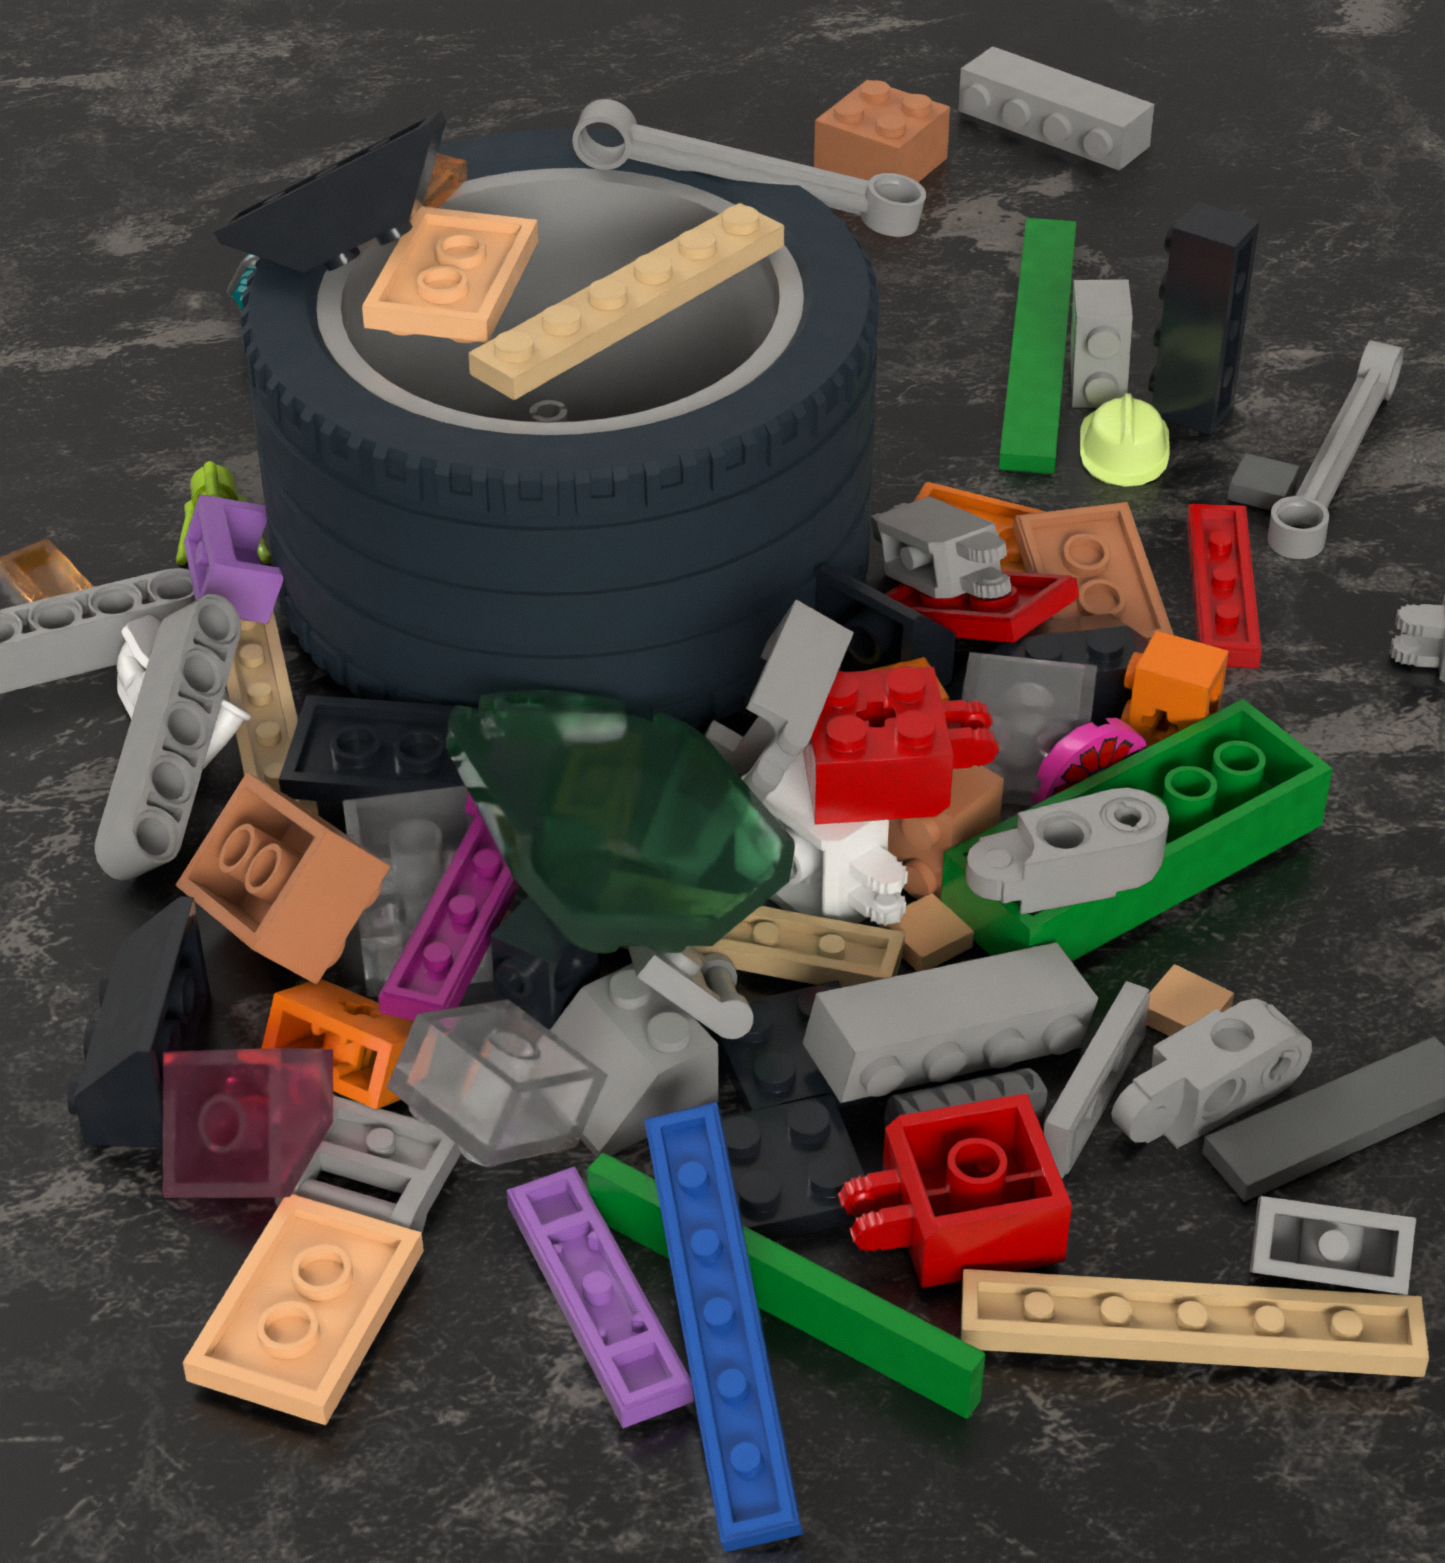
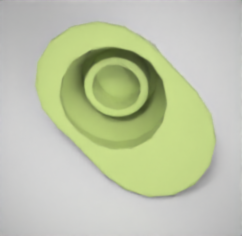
[1080,393,1169,487]

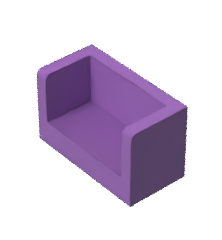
[184,494,284,623]

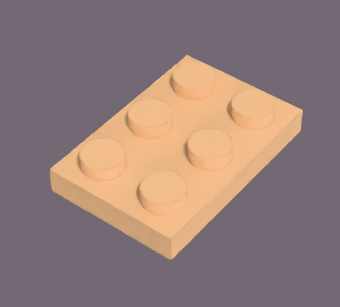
[362,206,539,343]
[183,1193,424,1425]

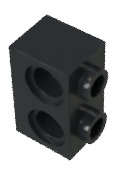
[490,885,599,1050]

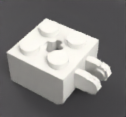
[738,752,908,926]

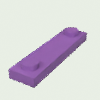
[507,1166,694,1428]

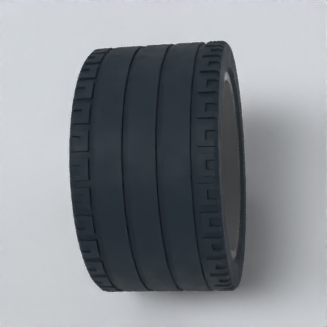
[241,129,879,749]

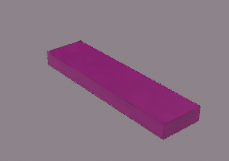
[378,810,543,1028]

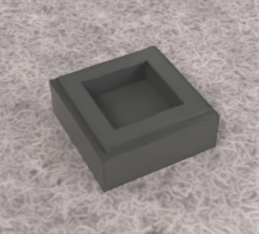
[1227,453,1300,511]

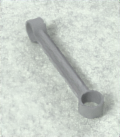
[572,99,926,237]
[1267,340,1404,559]

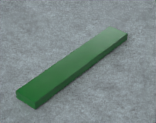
[587,1153,985,1419]

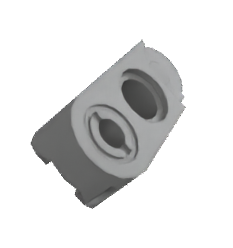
[966,788,1169,914]
[1111,999,1312,1149]

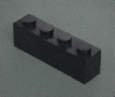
[1148,202,1259,435]

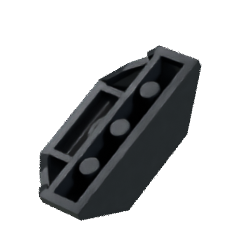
[214,110,446,273]
[945,613,1150,737]

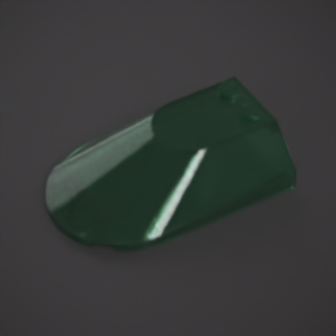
[446,690,795,953]

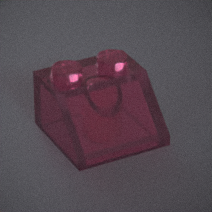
[163,1048,333,1198]

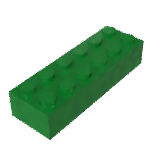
[941,699,1333,962]

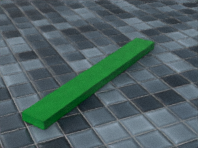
[999,218,1077,474]

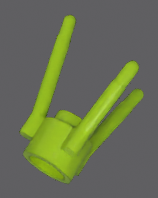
[176,461,272,566]

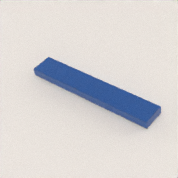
[644,1102,804,1552]

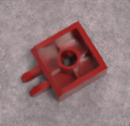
[803,667,1000,825]
[838,1093,1072,1288]

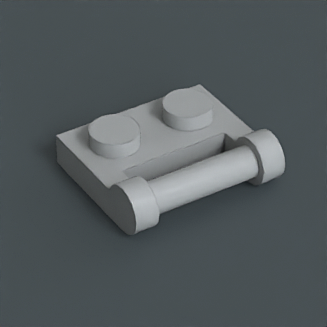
[623,910,754,1039]
[275,1094,463,1232]

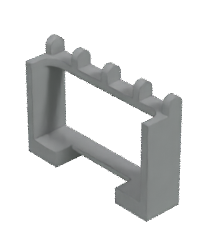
[642,600,854,894]

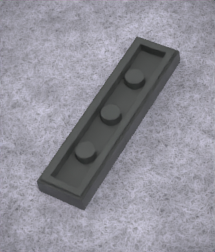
[1202,1036,1445,1202]

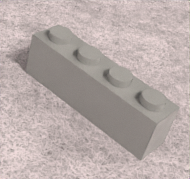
[958,46,1154,170]
[803,942,1099,1103]

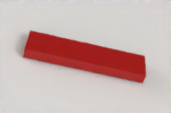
[1187,504,1262,669]

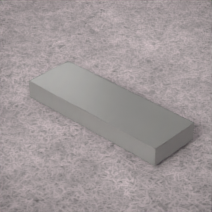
[1044,981,1150,1178]

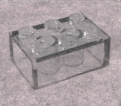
[343,785,494,997]

